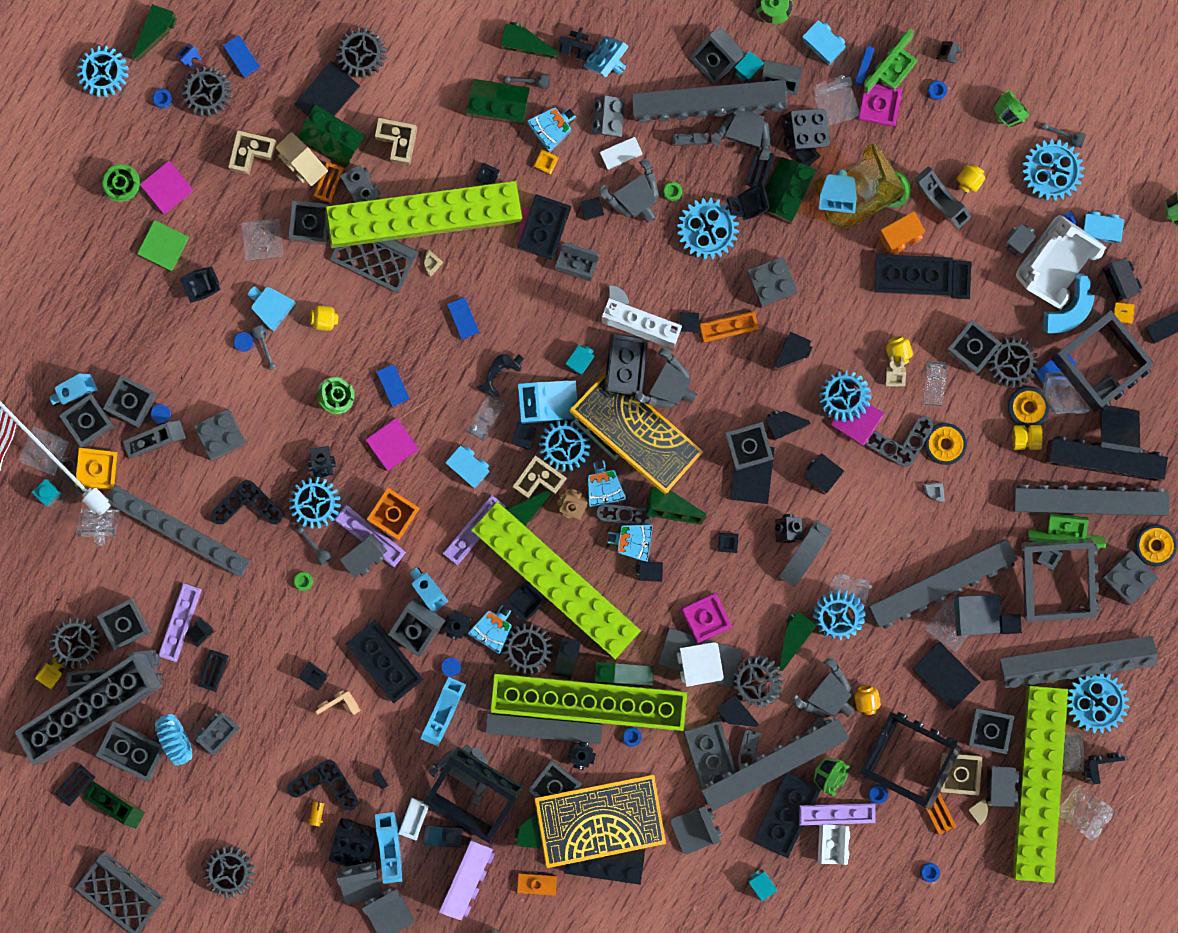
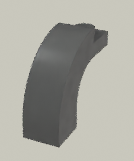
[915,166,972,230]
[779,520,832,587]

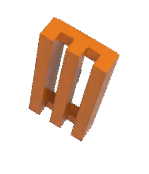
[313,161,344,204]
[925,793,957,835]

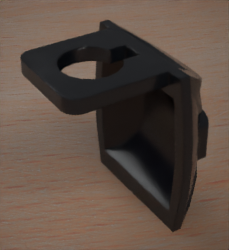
[727,184,770,220]
[180,266,221,303]
[505,581,546,622]

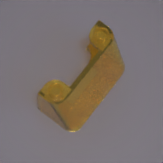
[814,143,905,228]

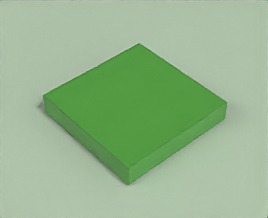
[137,220,189,271]

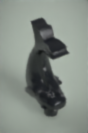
[476,354,525,397]

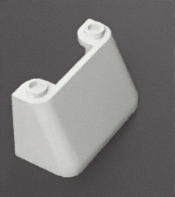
[1016,215,1106,310]

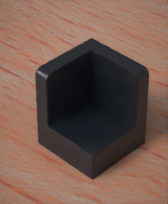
[511,422,536,450]
[186,618,216,648]
[298,662,330,690]

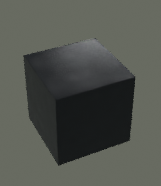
[803,453,844,495]

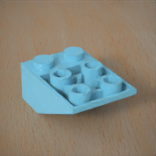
[518,381,578,424]

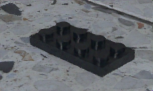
[874,254,953,296]
[346,620,424,704]
[753,772,821,858]

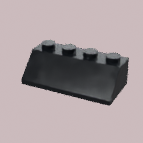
[564,848,645,885]

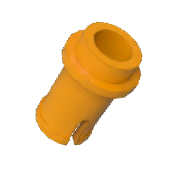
[308,802,324,826]

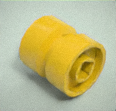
[1012,425,1042,450]

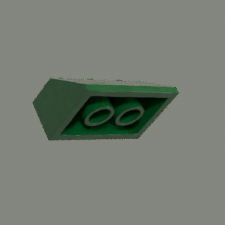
[467,79,530,126]
[298,105,366,167]
[765,157,817,225]

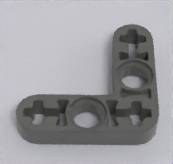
[865,416,933,467]

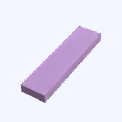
[443,495,506,566]
[335,505,406,567]
[159,583,202,662]
[799,803,875,825]

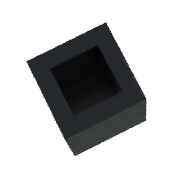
[635,561,663,582]

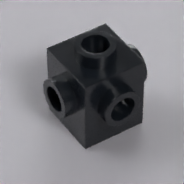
[308,446,336,478]
[774,514,803,543]
[443,610,472,641]
[567,741,596,770]

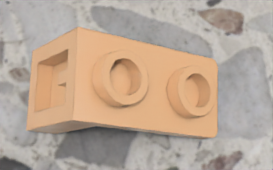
[315,690,361,715]

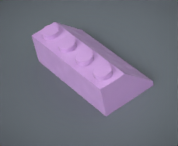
[439,839,495,920]

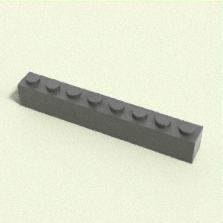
[633,80,788,123]
[108,485,251,577]
[1013,485,1170,516]
[868,539,1018,629]
[1000,636,1158,688]
[702,717,850,811]

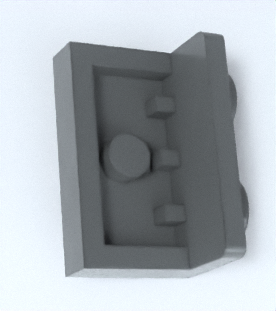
[592,96,624,137]
[554,242,600,282]
[195,712,240,756]

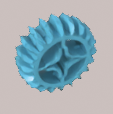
[77,46,129,97]
[819,371,871,422]
[539,420,591,472]
[289,477,341,529]
[813,589,865,641]
[155,714,192,766]

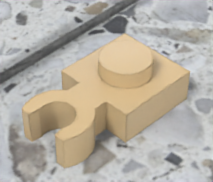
[885,356,906,386]

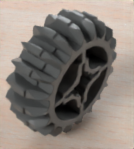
[335,27,387,79]
[181,66,233,118]
[986,336,1039,388]
[48,617,101,670]
[502,623,554,675]
[732,655,784,707]
[203,846,255,898]

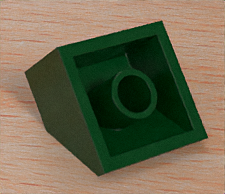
[514,812,541,849]

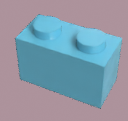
[802,20,846,66]
[1082,211,1124,244]
[446,446,490,489]

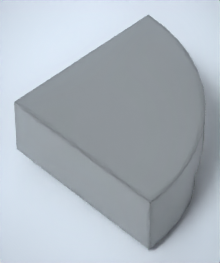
[609,285,629,305]
[923,483,945,502]

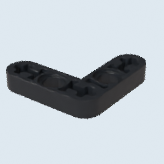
[211,480,284,525]
[287,760,358,810]

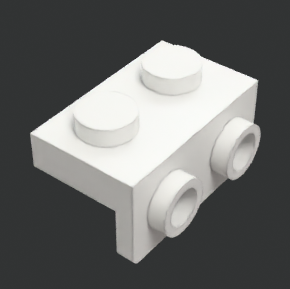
[818,824,850,865]

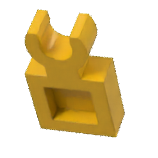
[35,656,65,690]

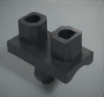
[559,27,594,60]

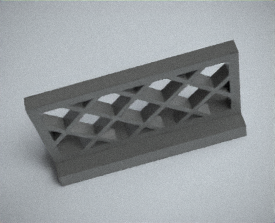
[330,240,419,293]
[75,851,165,933]

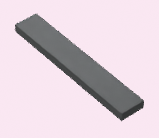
[486,714,603,744]

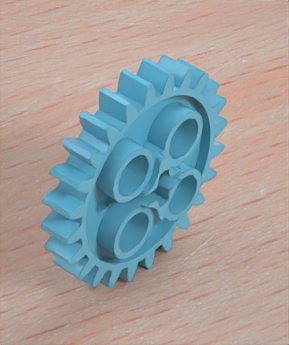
[1022,139,1085,202]
[677,198,739,260]
[1067,674,1129,734]

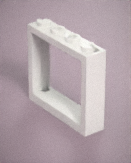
[602,298,682,350]

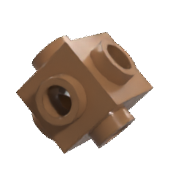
[557,489,588,520]

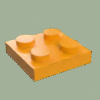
[75,448,117,491]

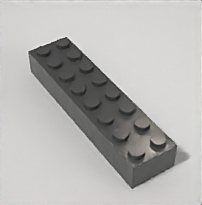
[15,654,162,765]

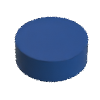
[927,81,947,101]
[152,89,172,109]
[234,332,254,352]
[151,404,171,424]
[442,657,461,677]
[623,727,642,747]
[868,784,888,804]
[920,863,940,883]

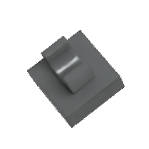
[1036,551,1063,570]

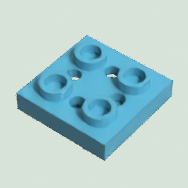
[584,35,628,77]

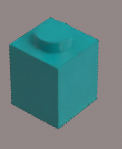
[734,51,764,83]
[566,345,595,376]
[32,479,63,507]
[748,870,778,901]

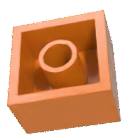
[878,211,926,255]
[365,487,420,542]

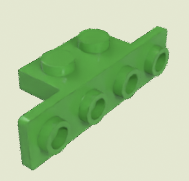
[864,29,917,94]
[1028,514,1106,549]

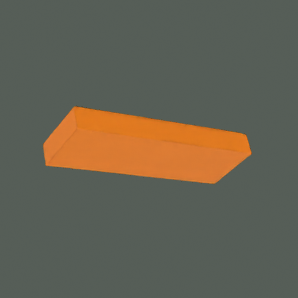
[699,311,759,343]

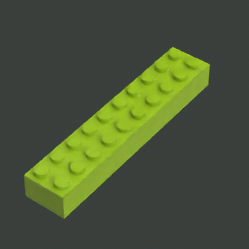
[325,181,522,248]
[471,502,641,659]
[491,674,687,731]
[1012,686,1068,883]

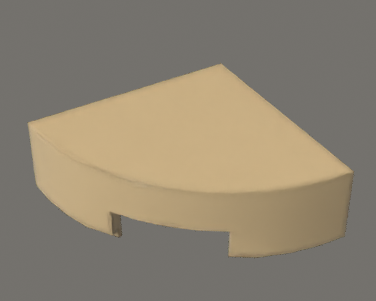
[424,250,443,277]
[968,798,988,825]

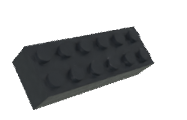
[1045,436,1168,482]

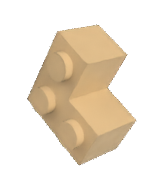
[375,118,417,166]
[228,131,277,175]
[275,132,328,186]
[513,456,567,499]

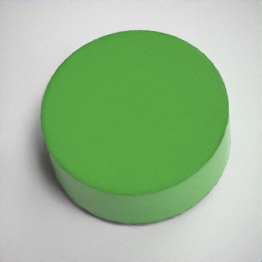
[663,182,682,201]
[294,572,313,591]

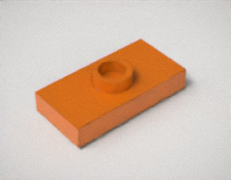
[517,873,557,896]

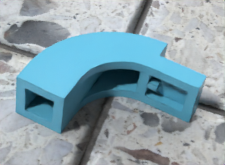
[1043,274,1095,333]
[420,677,466,747]
[375,812,403,884]

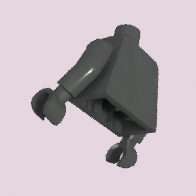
[711,111,770,160]
[598,159,659,223]
[635,347,697,408]
[792,657,855,718]
[429,745,489,805]

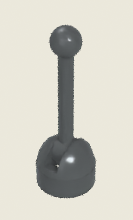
[503,74,549,89]
[1041,123,1087,148]
[251,324,276,370]
[297,526,333,567]

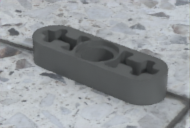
[597,504,652,525]

